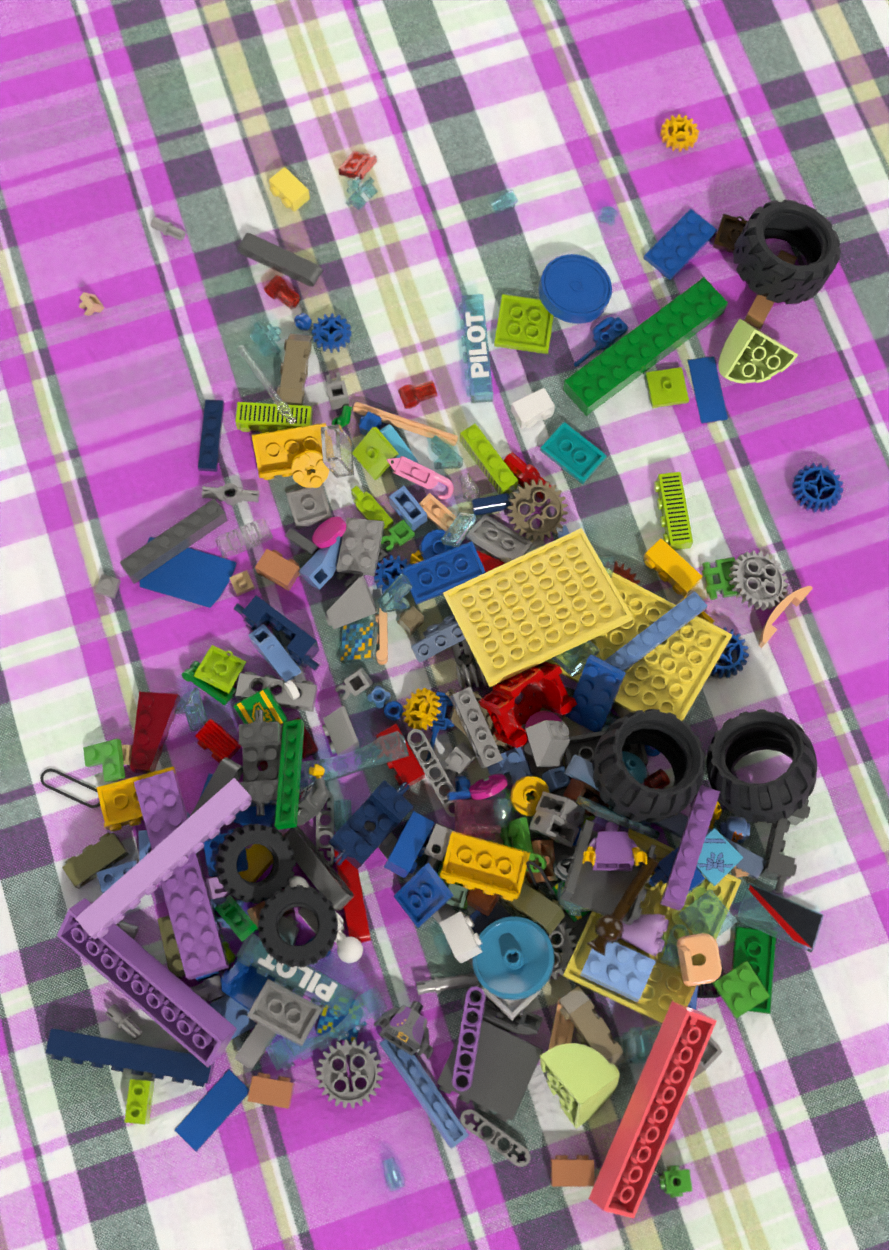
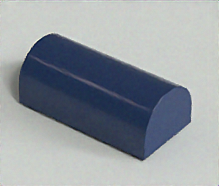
[471,493,511,516]

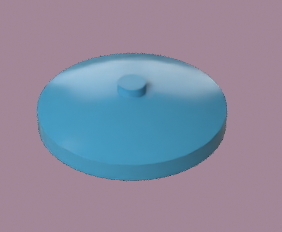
[472,917,554,1000]

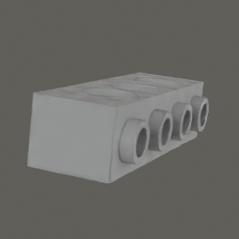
[235,672,318,712]
[450,687,503,769]

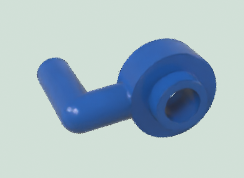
[447,776,471,800]

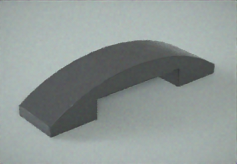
[460,987,543,1035]

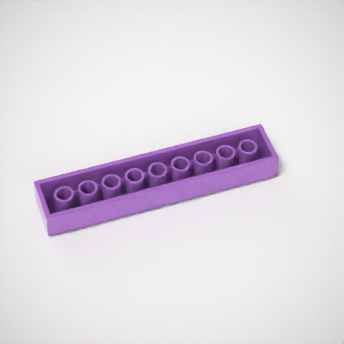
[134,770,229,980]
[57,898,237,1067]

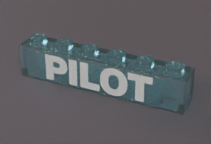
[458,294,493,403]
[236,933,357,1018]

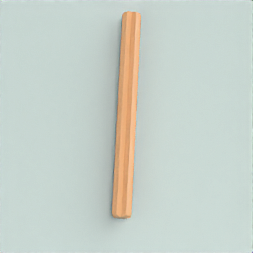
[353,402,458,446]

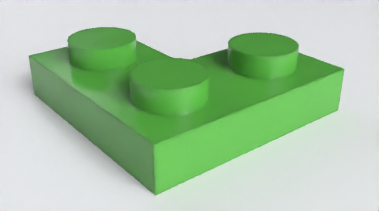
[83,739,125,782]

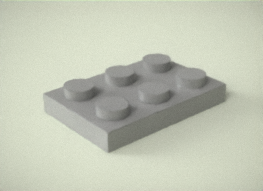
[466,514,532,563]
[336,517,385,576]
[247,979,322,1046]

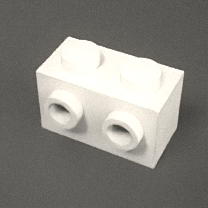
[511,388,555,429]
[440,911,483,964]

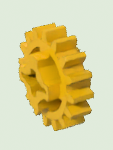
[660,114,699,152]
[402,688,442,730]

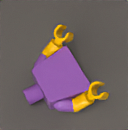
[582,822,647,871]

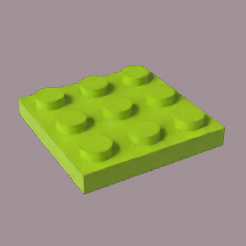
[494,294,554,354]

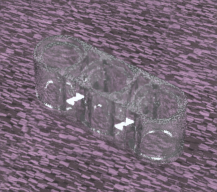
[215,519,273,558]

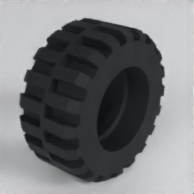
[215,824,296,904]
[258,885,338,968]

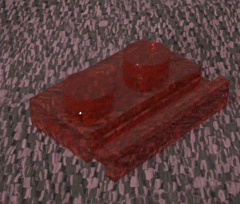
[338,150,377,180]

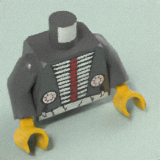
[297,764,331,826]

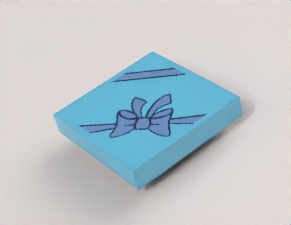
[696,828,743,886]

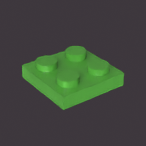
[712,961,770,1019]

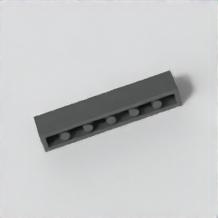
[119,499,228,584]

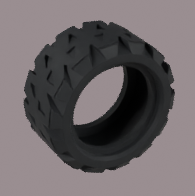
[733,200,841,304]

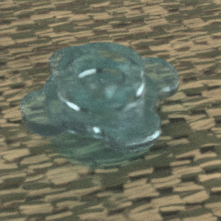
[598,207,618,226]

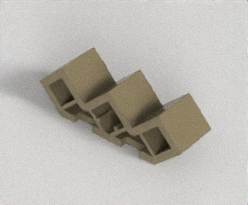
[277,334,312,405]
[559,986,626,1067]

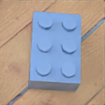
[580,942,656,1002]

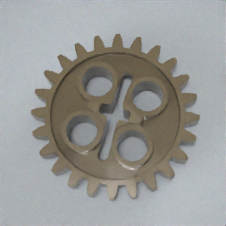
[506,480,568,541]

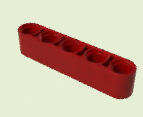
[334,849,371,943]

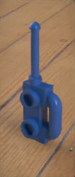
[574,317,629,367]
[426,691,454,761]

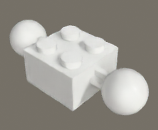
[283,876,363,963]

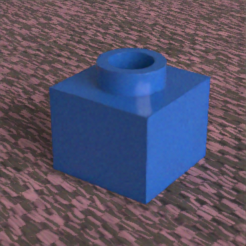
[358,411,382,436]

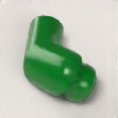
[332,405,352,429]

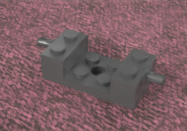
[239,710,283,817]
[760,800,810,894]

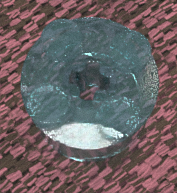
[622,1026,661,1064]

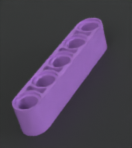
[452,987,486,1091]

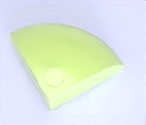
[718,319,798,384]
[540,1043,619,1129]

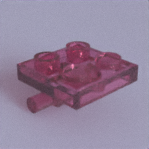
[454,800,501,840]

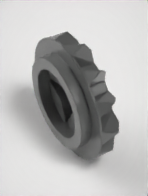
[553,854,573,882]

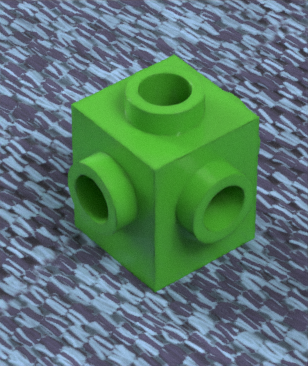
[659,1165,692,1198]

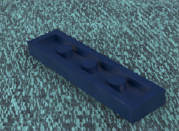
[198,399,225,472]

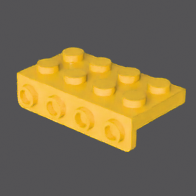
[252,423,333,480]
[97,766,177,832]
[439,831,531,901]

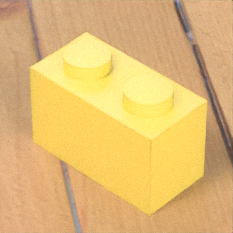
[269,167,310,212]

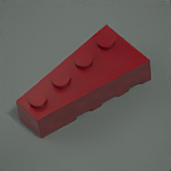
[130,691,182,774]

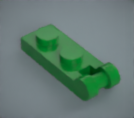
[182,661,236,706]
[214,894,258,942]

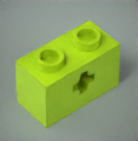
[124,1079,155,1124]

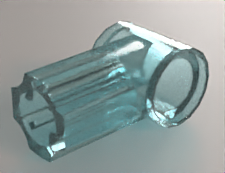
[334,799,352,833]

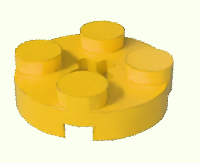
[291,450,329,488]
[510,776,549,816]

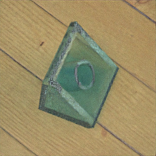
[551,640,600,677]

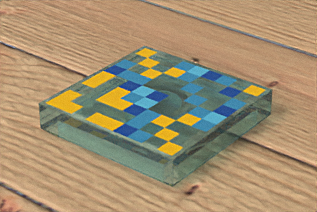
[340,621,378,663]

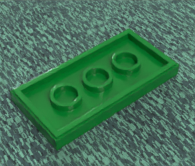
[732,926,776,1014]

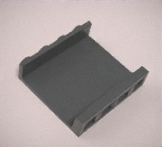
[560,820,656,925]
[437,1014,544,1122]

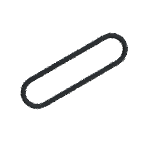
[40,769,100,808]

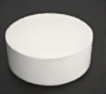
[284,680,300,700]

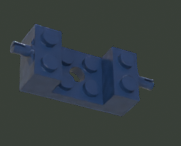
[234,595,320,671]
[328,780,414,870]

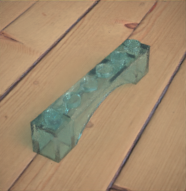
[300,731,409,790]
[266,986,388,1071]

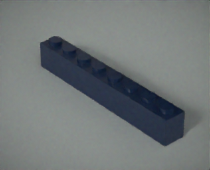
[45,1028,215,1087]

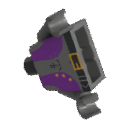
[374,1001,434,1059]

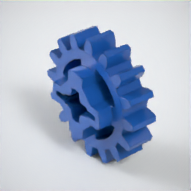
[312,313,352,353]
[374,555,412,597]

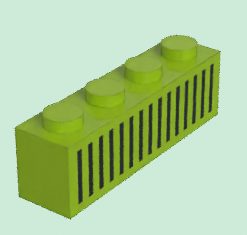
[235,402,313,433]
[460,423,518,495]
[654,472,693,550]

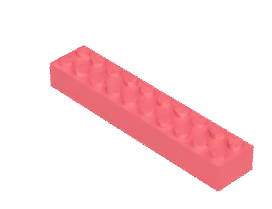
[589,1001,717,1219]

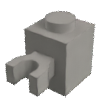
[326,372,350,410]
[335,667,373,701]
[443,742,476,781]

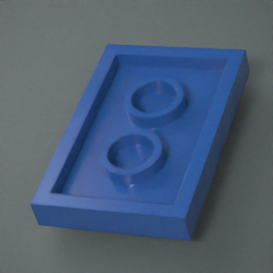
[394,863,454,928]

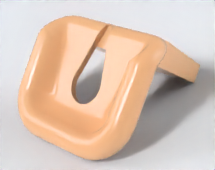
[677,933,722,986]

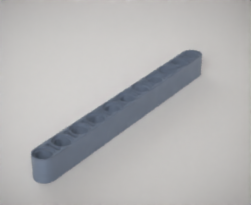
[565,755,767,880]

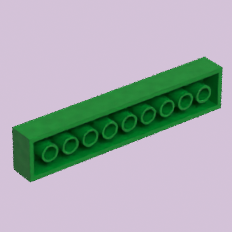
[563,277,728,416]

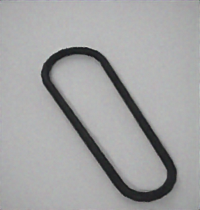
[526,861,559,903]

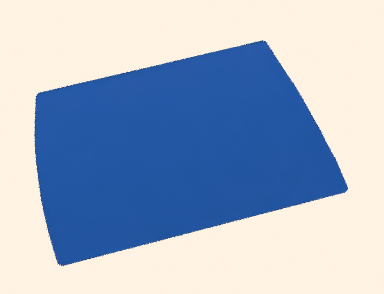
[139,537,237,608]

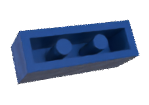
[384,811,435,878]

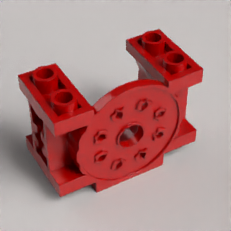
[478,661,577,748]

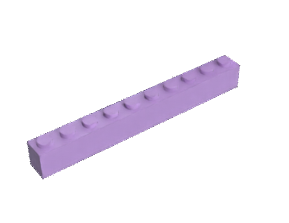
[75,778,252,939]

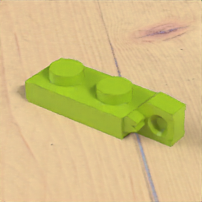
[351,485,394,531]

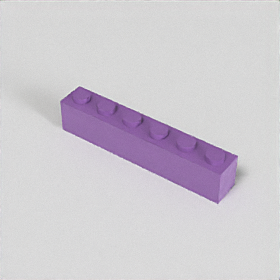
[660,785,720,911]

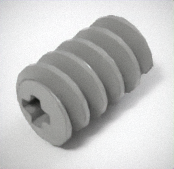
[456,663,487,689]

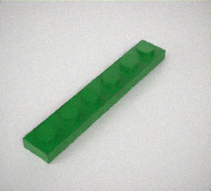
[275,719,304,830]

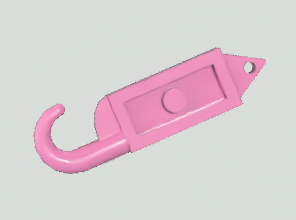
[386,456,454,500]

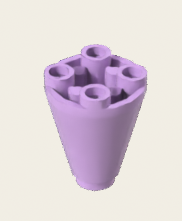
[620,914,669,956]

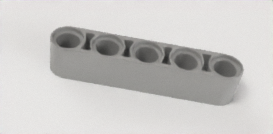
[407,729,463,817]
[235,974,309,1070]

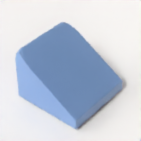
[542,766,570,792]

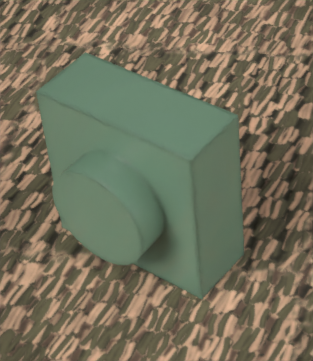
[446,883,468,908]

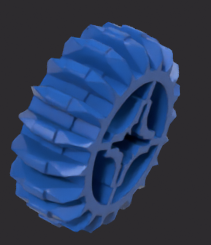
[792,463,844,513]
[711,627,749,679]

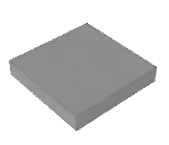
[286,485,332,529]

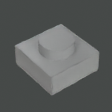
[95,574,121,599]

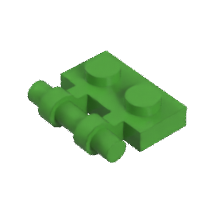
[702,557,738,600]
[500,817,534,853]

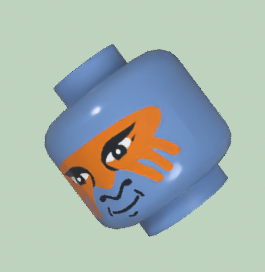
[720,816,750,843]

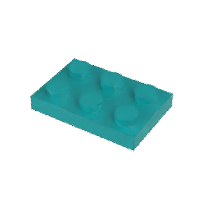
[540,422,607,485]

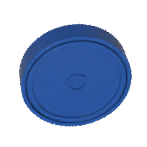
[538,254,612,324]

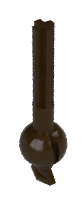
[587,856,659,956]

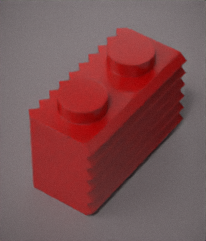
[195,719,242,763]

